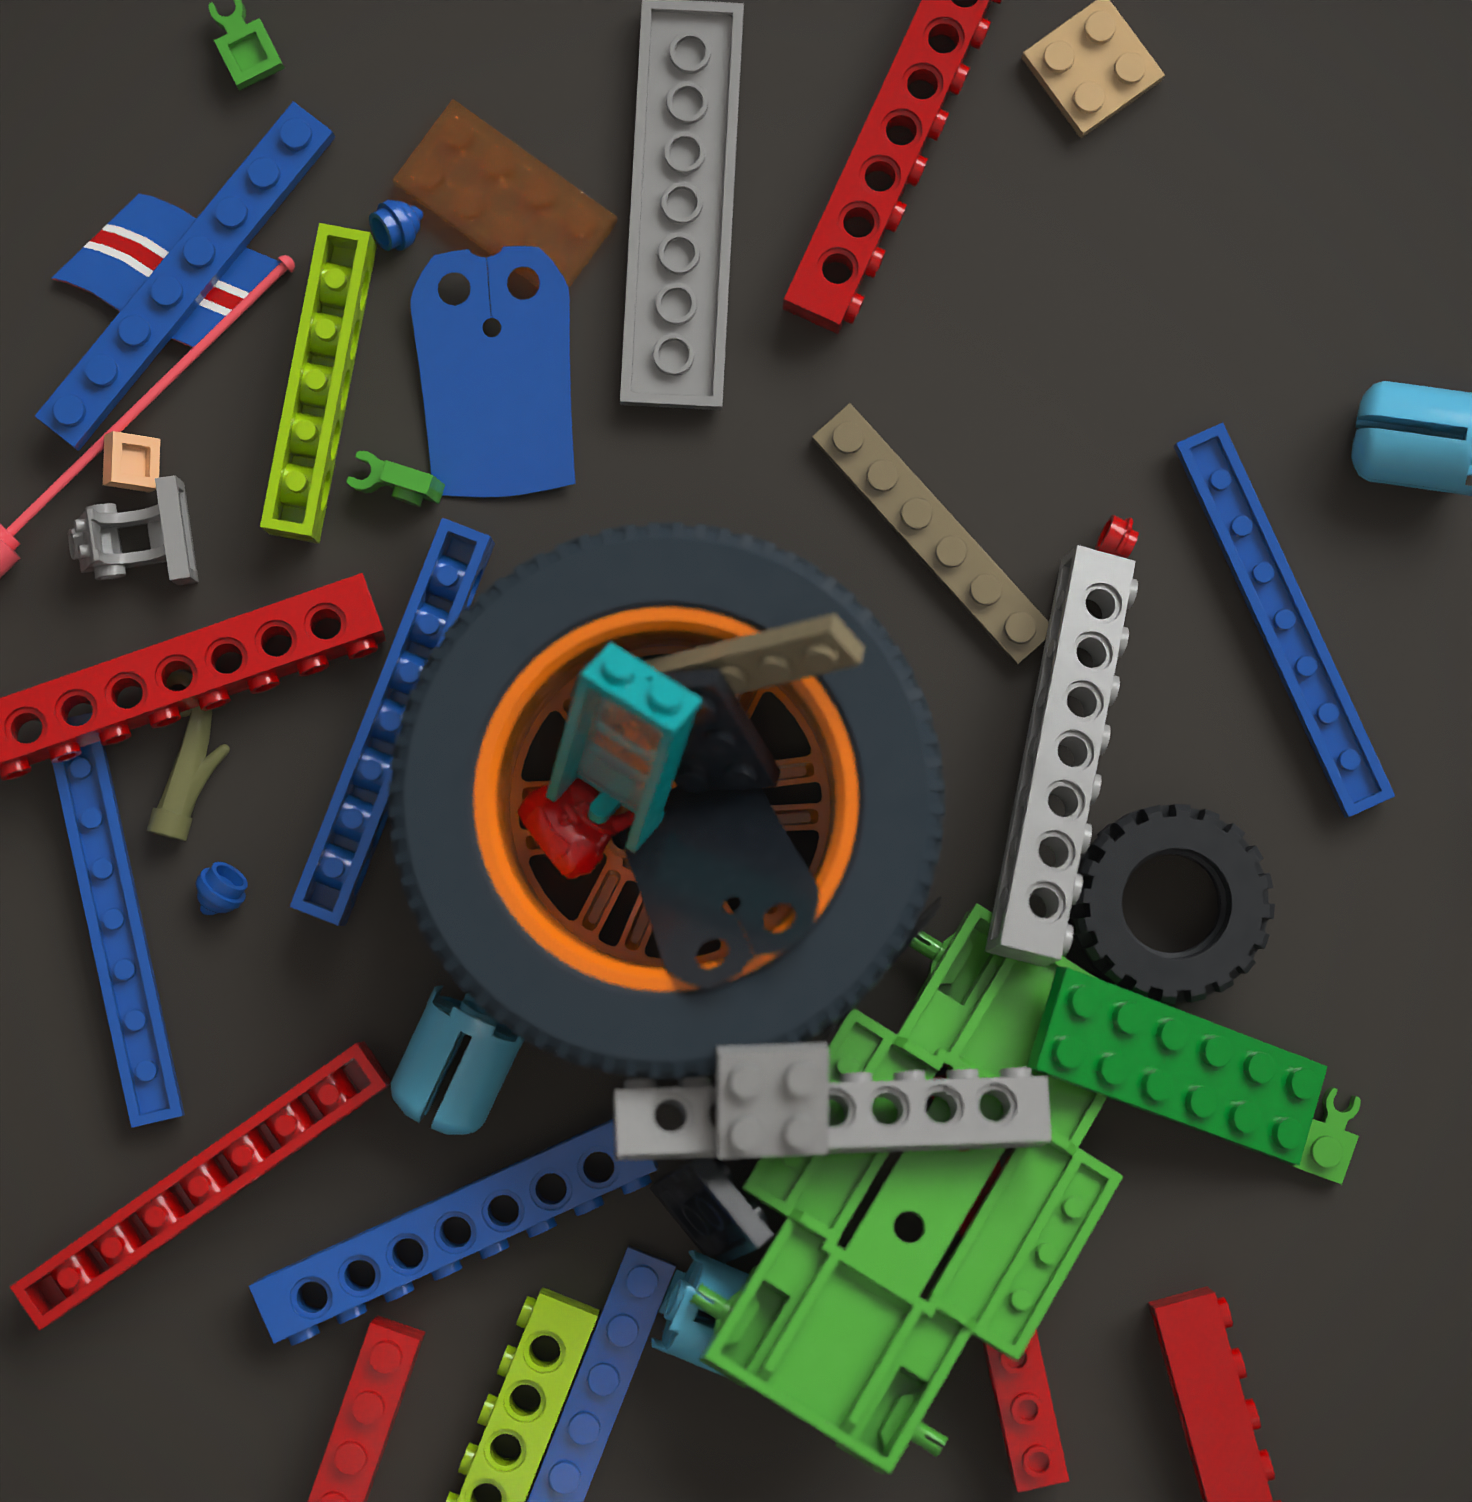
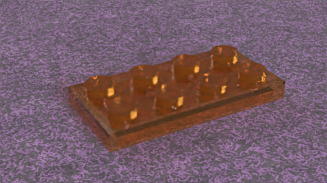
[393,99,618,288]

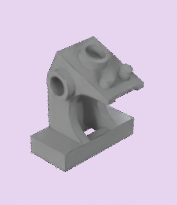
[68,475,199,586]

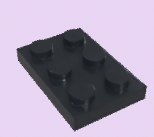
[631,669,781,793]
[649,1158,774,1264]

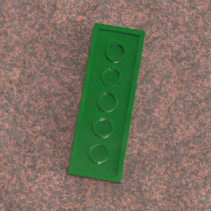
[1026,967,1328,1165]

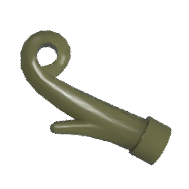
[146,671,230,841]

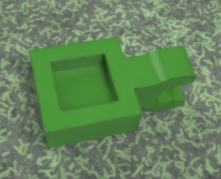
[347,451,445,507]

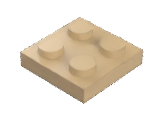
[1021,0,1165,138]

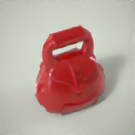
[517,778,636,879]

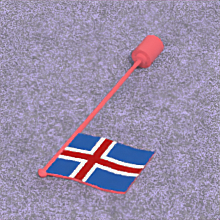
[0,193,295,578]

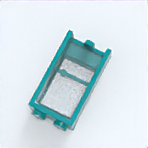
[546,642,703,853]

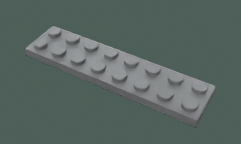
[620,0,744,410]

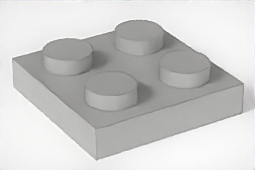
[716,1042,829,1159]

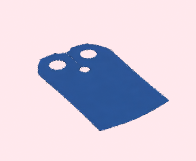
[410,246,576,497]

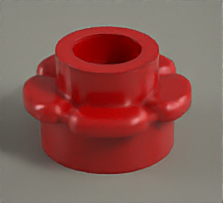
[1095,515,1139,559]

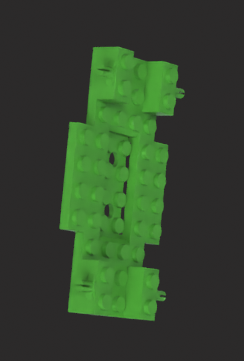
[689,903,1123,1474]

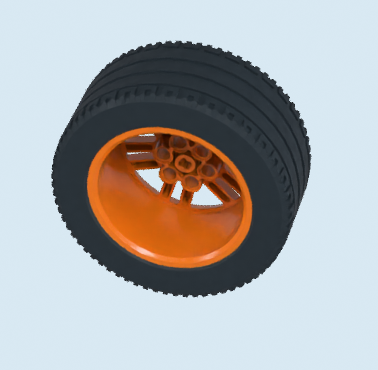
[389,522,945,1079]

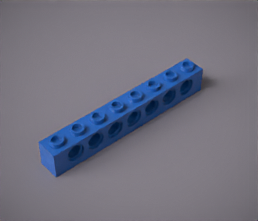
[289,518,495,926]
[249,1119,658,1346]

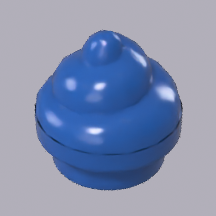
[369,200,424,251]
[195,862,248,915]

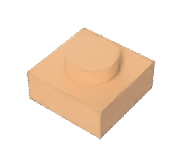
[103,431,160,492]

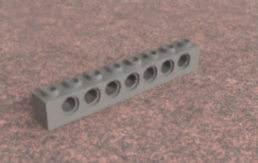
[985,545,1138,967]
[612,1067,1052,1161]

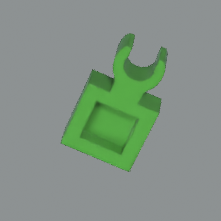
[209,0,285,91]
[1290,1087,1361,1185]

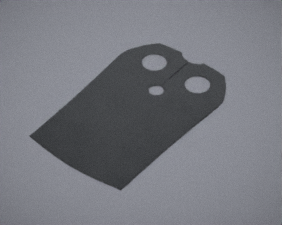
[617,786,819,989]

